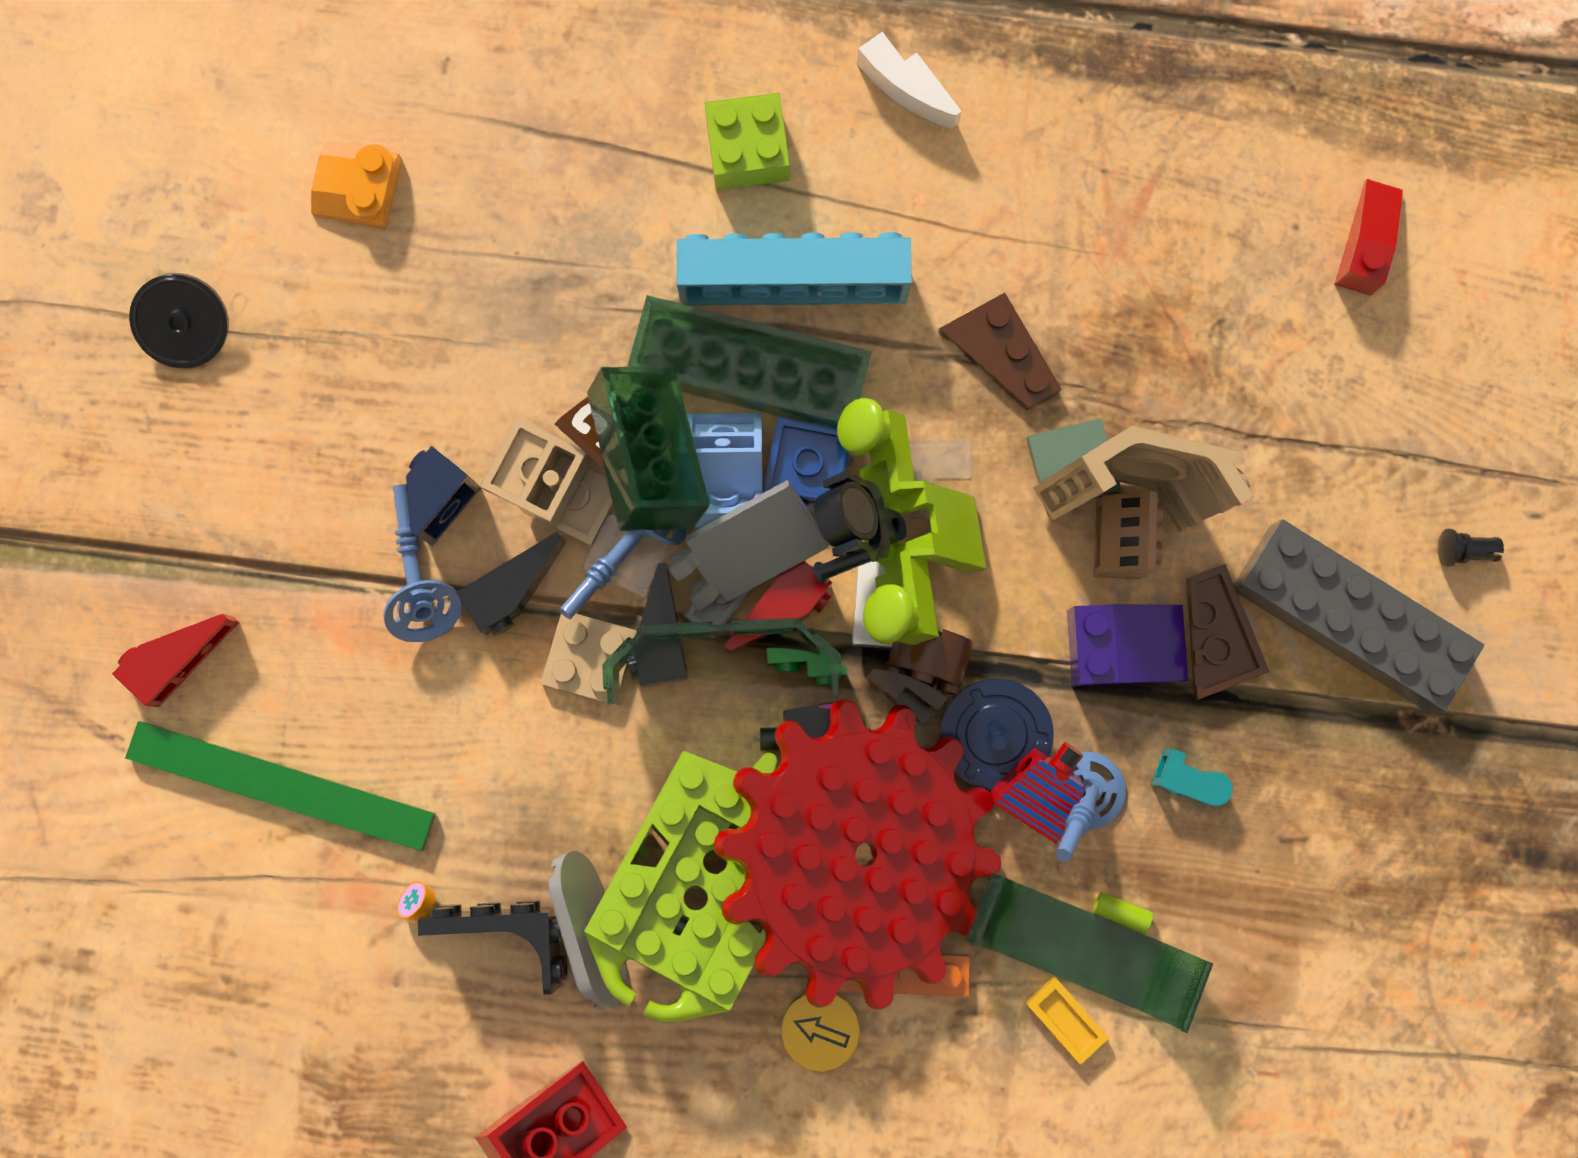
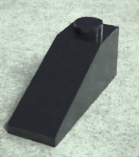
[457,532,566,636]
[628,562,689,688]

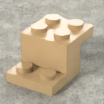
[480,417,627,547]

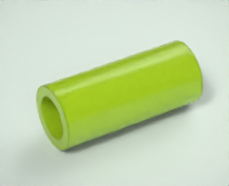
[1092,891,1153,934]

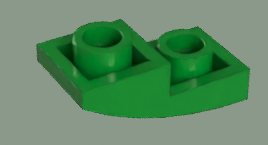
[767,648,847,686]

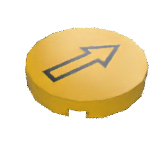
[781,993,860,1072]

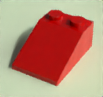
[475,1061,627,1158]

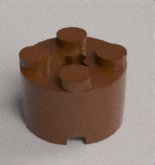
[884,629,973,696]

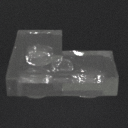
[902,440,973,519]

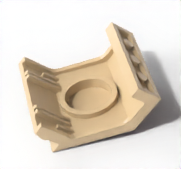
[1033,426,1254,532]

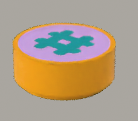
[397,881,436,924]

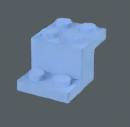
[683,413,763,528]

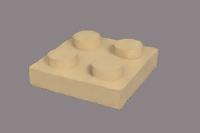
[540,614,637,705]

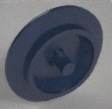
[940,679,1054,790]

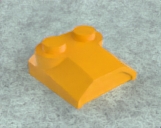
[311,142,402,229]

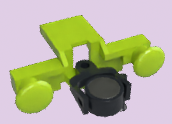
[813,398,986,645]

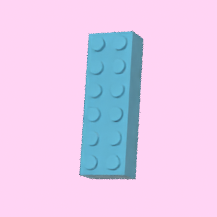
[677,232,912,306]

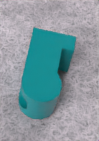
[1151,748,1233,806]

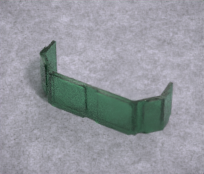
[602,618,842,706]
[965,872,1213,1034]

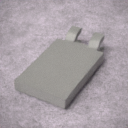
[669,480,829,611]

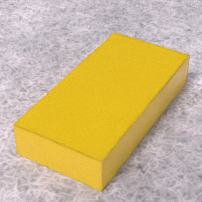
[1025,976,1109,1065]

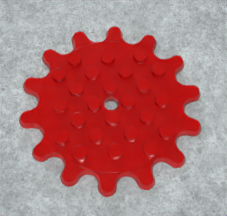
[714,699,1001,1010]

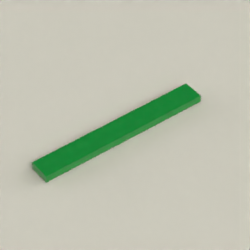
[125,721,436,851]

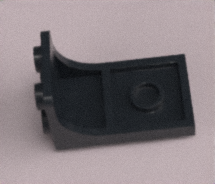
[418,900,568,995]

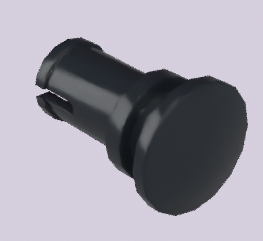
[1437,528,1504,567]

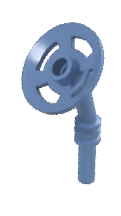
[383,484,462,642]
[559,484,686,619]
[1055,752,1126,862]

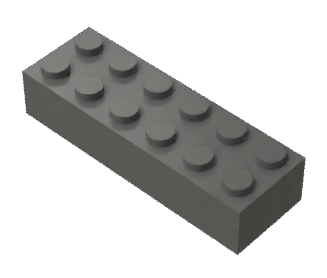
[1234,519,1485,713]

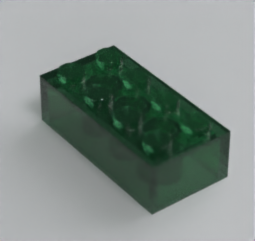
[587,367,710,531]

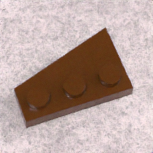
[938,293,1062,411]
[1186,564,1270,700]

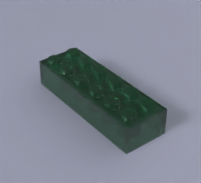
[627,295,872,428]

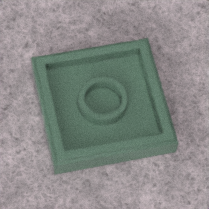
[1026,418,1121,511]

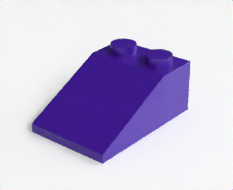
[1067,604,1188,687]

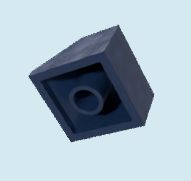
[406,446,481,546]

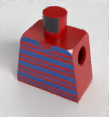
[990,742,1085,844]

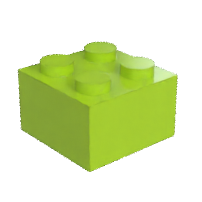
[704,93,790,190]

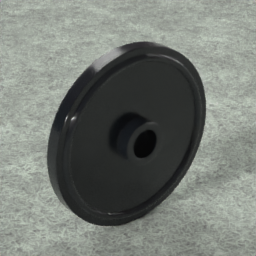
[129,273,229,368]

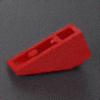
[1334,179,1403,296]
[724,561,833,653]
[112,614,239,707]

